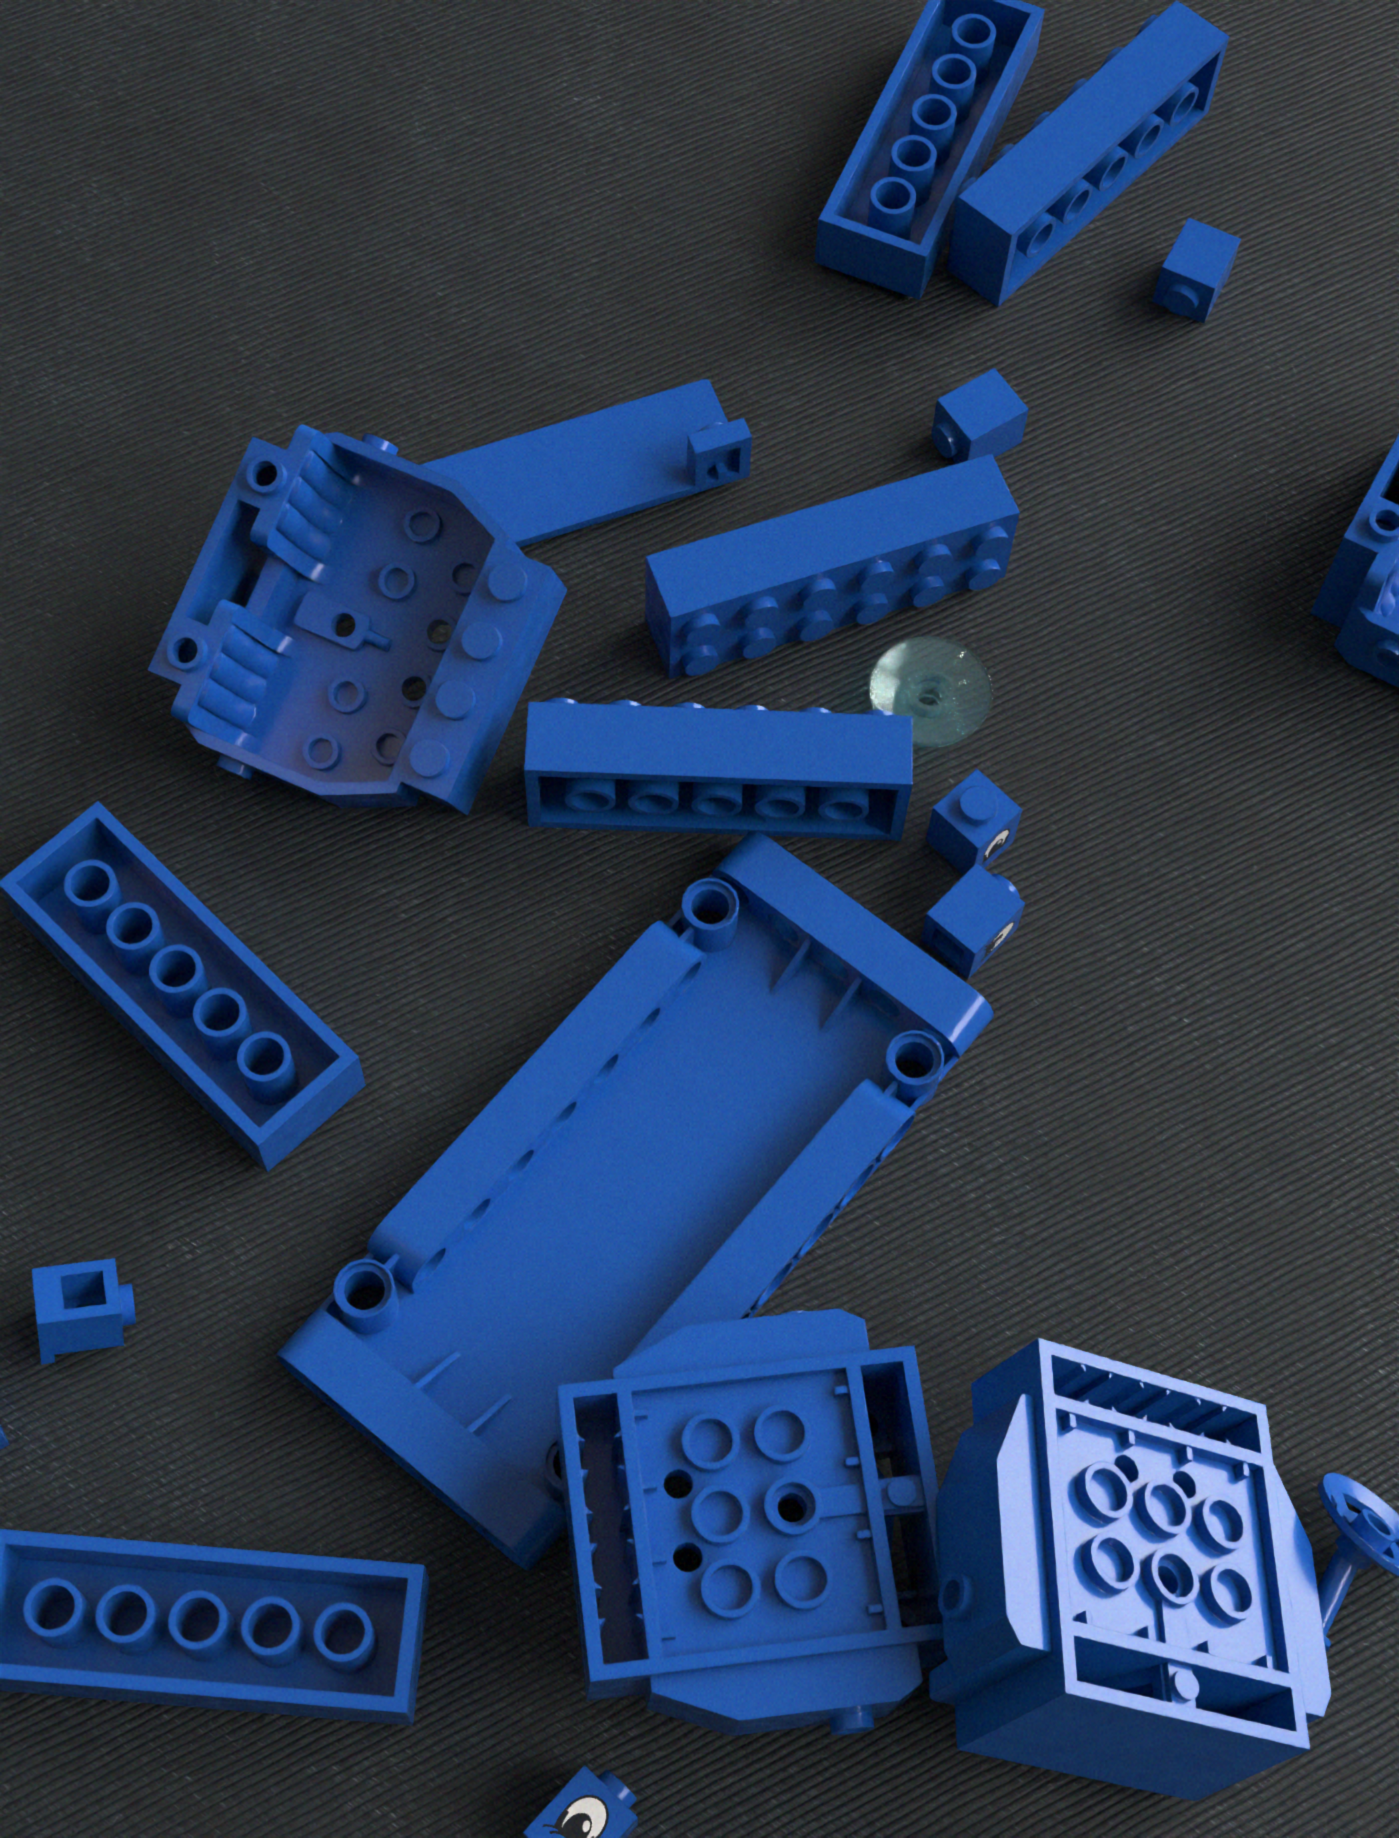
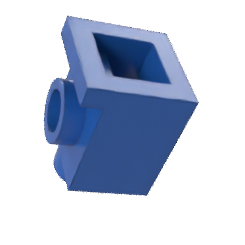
[32,1258,136,1364]

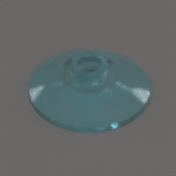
[869,636,992,747]

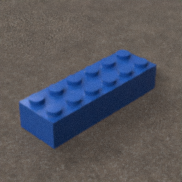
[814,0,1045,300]
[946,0,1230,307]
[645,454,1020,679]
[524,698,913,841]
[0,801,366,1172]
[0,1529,430,1726]

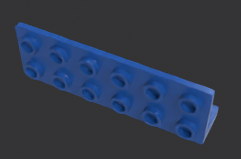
[420,379,752,548]

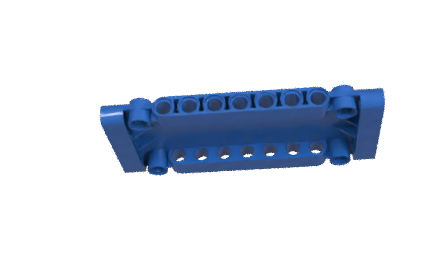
[275,831,994,1572]

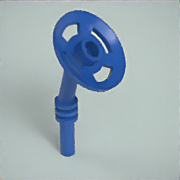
[1317,1473,1399,1652]

